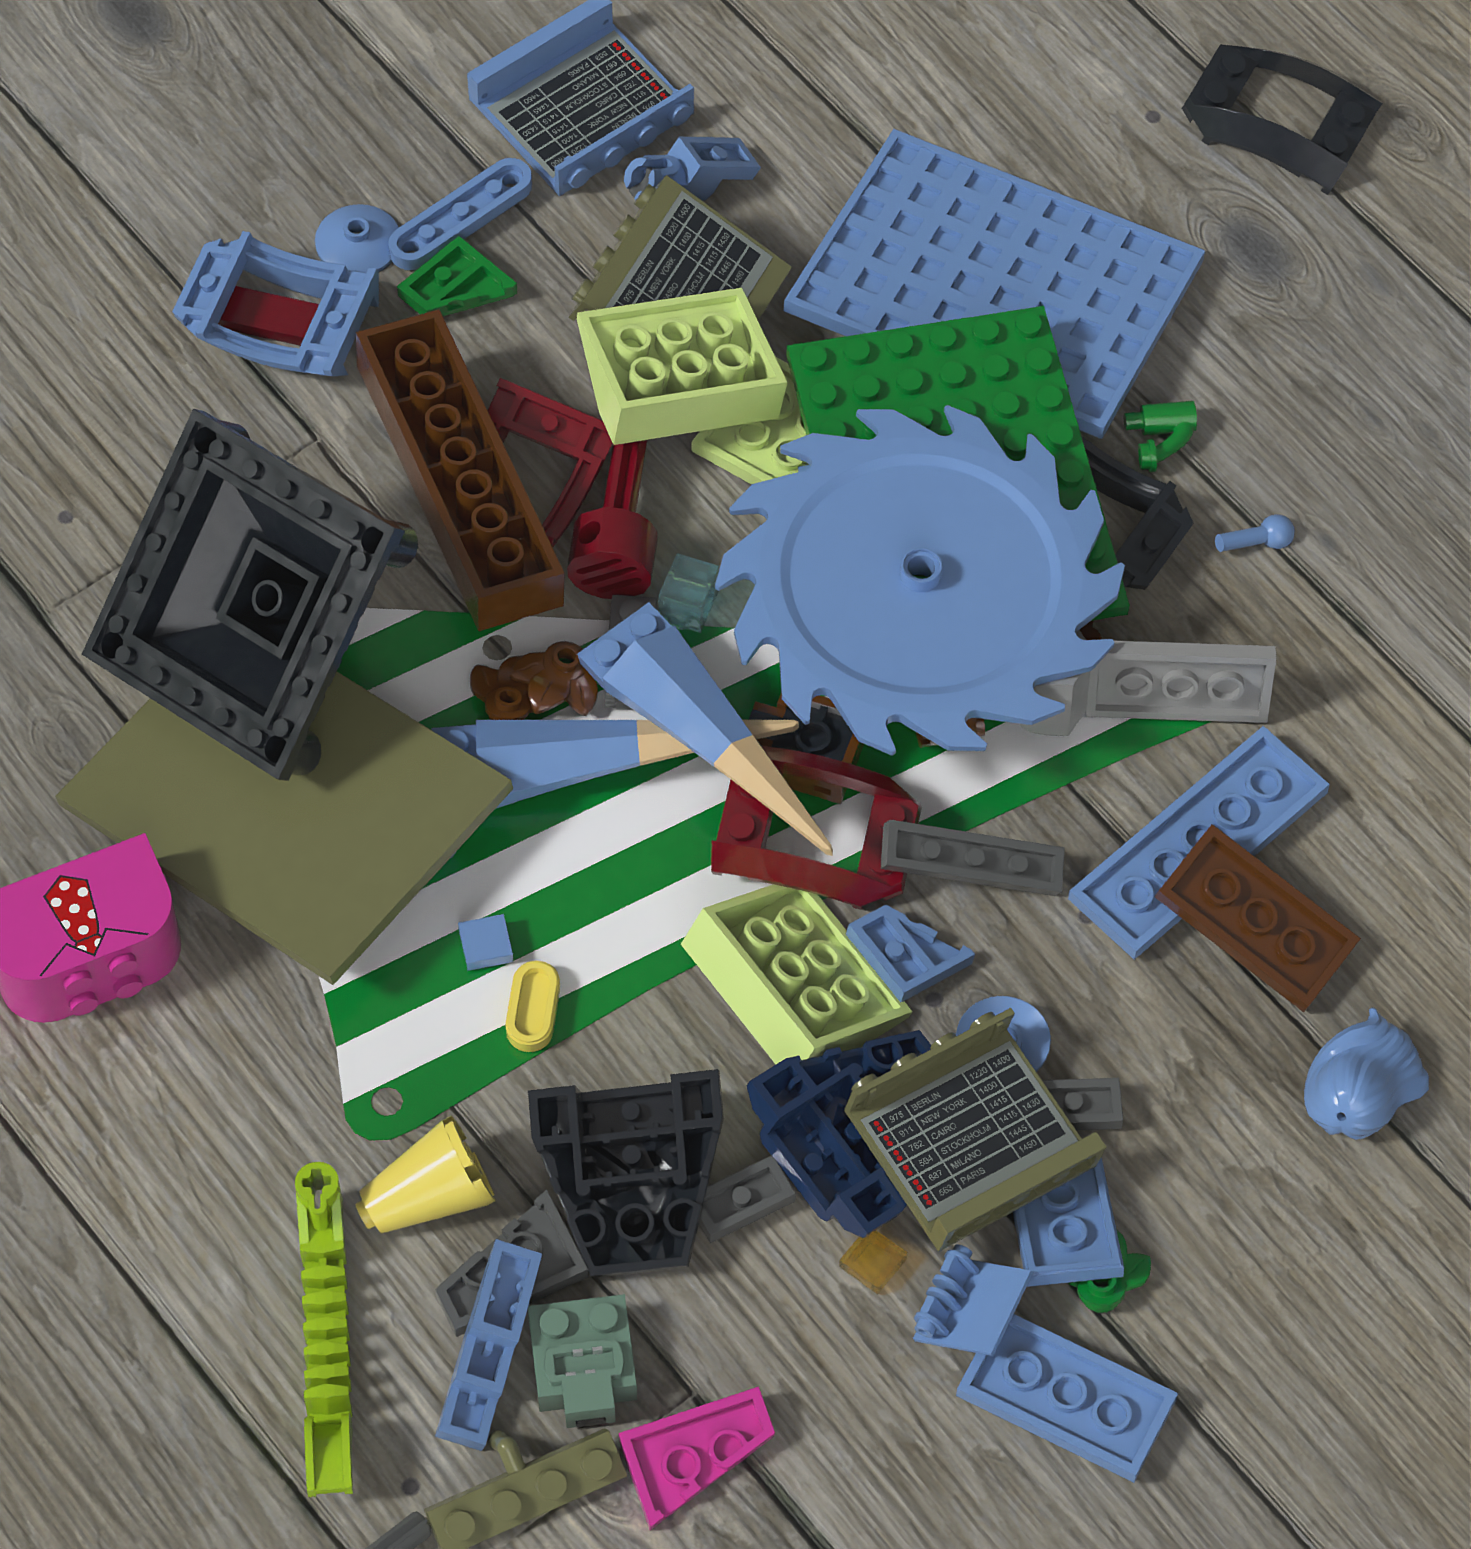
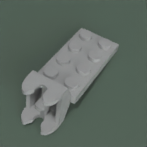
[1020,630,1276,736]

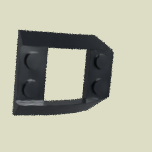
[1181,44,1383,195]
[1081,436,1194,590]

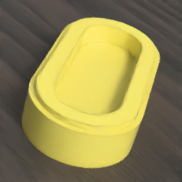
[506,961,560,1052]

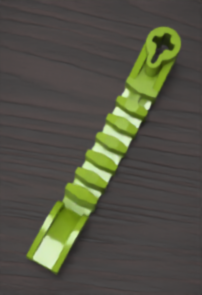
[295,1162,353,1497]

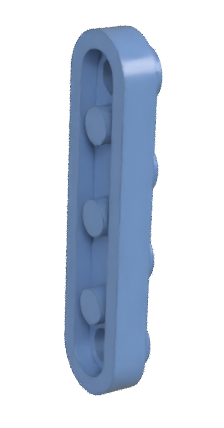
[388,158,532,270]

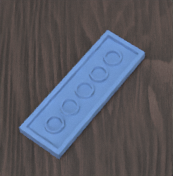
[1068,726,1330,960]

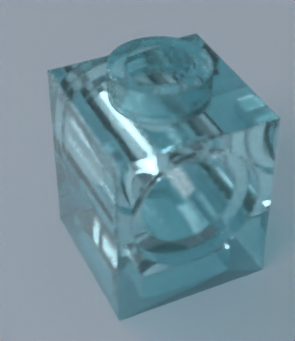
[658,553,719,633]

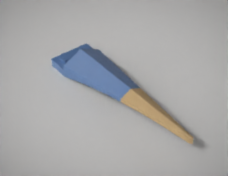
[577,602,833,856]
[431,720,799,808]

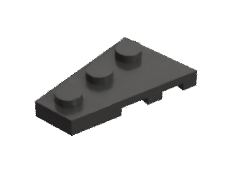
[435,1189,589,1337]

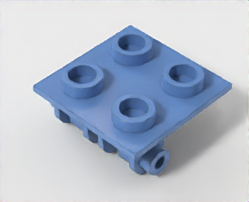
[913,1244,1033,1356]

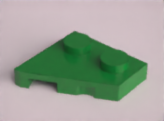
[397,236,517,316]

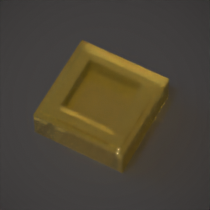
[839,1230,908,1294]

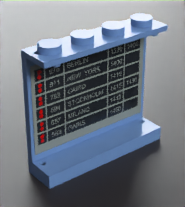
[467,0,694,196]

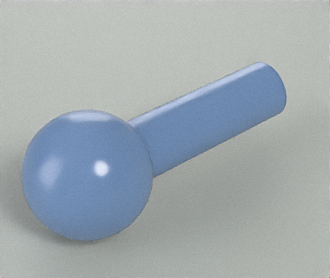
[1215,514,1295,552]

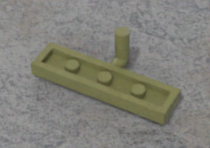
[424,1428,627,1549]

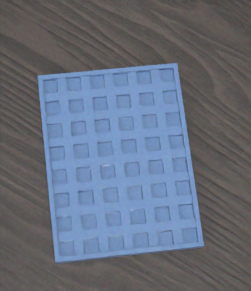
[783,129,1205,439]

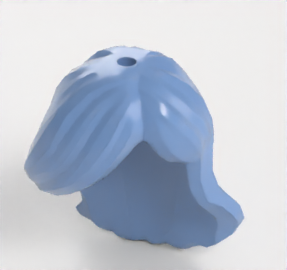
[1304,1007,1429,1140]

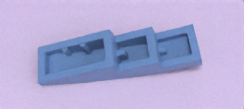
[435,1239,542,1451]

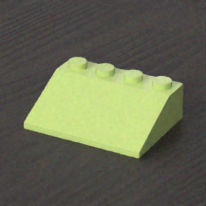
[576,288,787,445]
[681,884,913,1064]

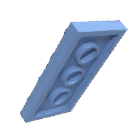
[956,1314,1178,1483]

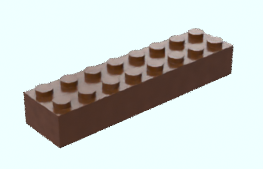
[356,309,565,631]

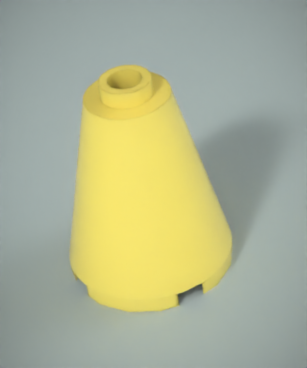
[355,1116,496,1234]

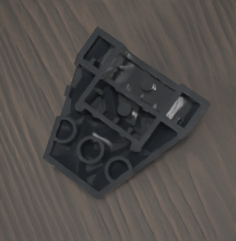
[528,1069,724,1278]

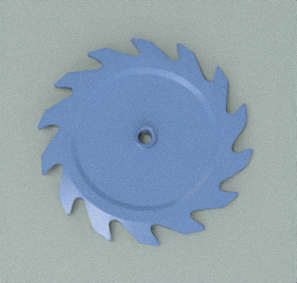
[715,405,1125,755]

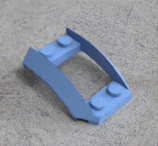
[172,231,379,376]

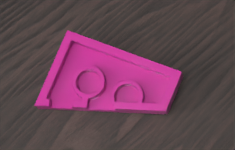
[618,1387,775,1530]

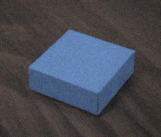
[458,914,513,971]

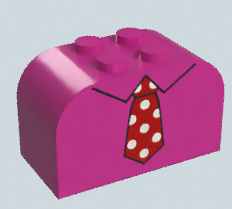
[0,833,181,1023]

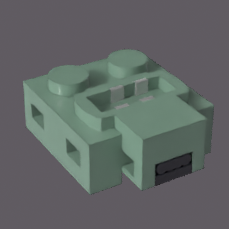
[528,1294,637,1428]

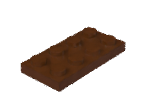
[1155,824,1361,1012]

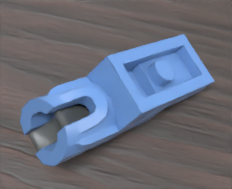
[624,136,761,201]

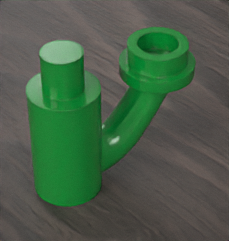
[1123,401,1197,473]

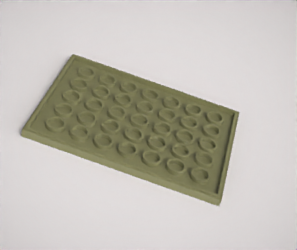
[55,672,513,985]

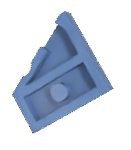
[846,905,975,1003]

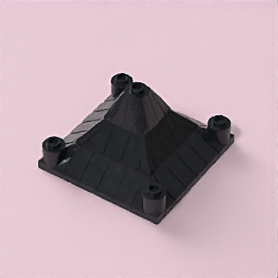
[81,409,418,781]

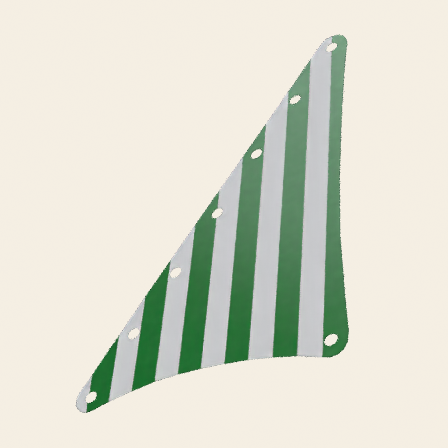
[319,608,1212,1141]

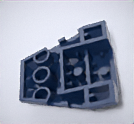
[746,1030,931,1238]

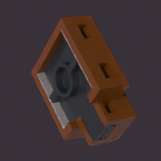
[748,693,864,804]

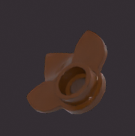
[510,641,598,716]
[470,655,533,720]

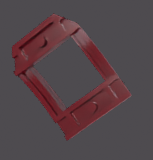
[487,378,613,548]
[711,745,922,910]

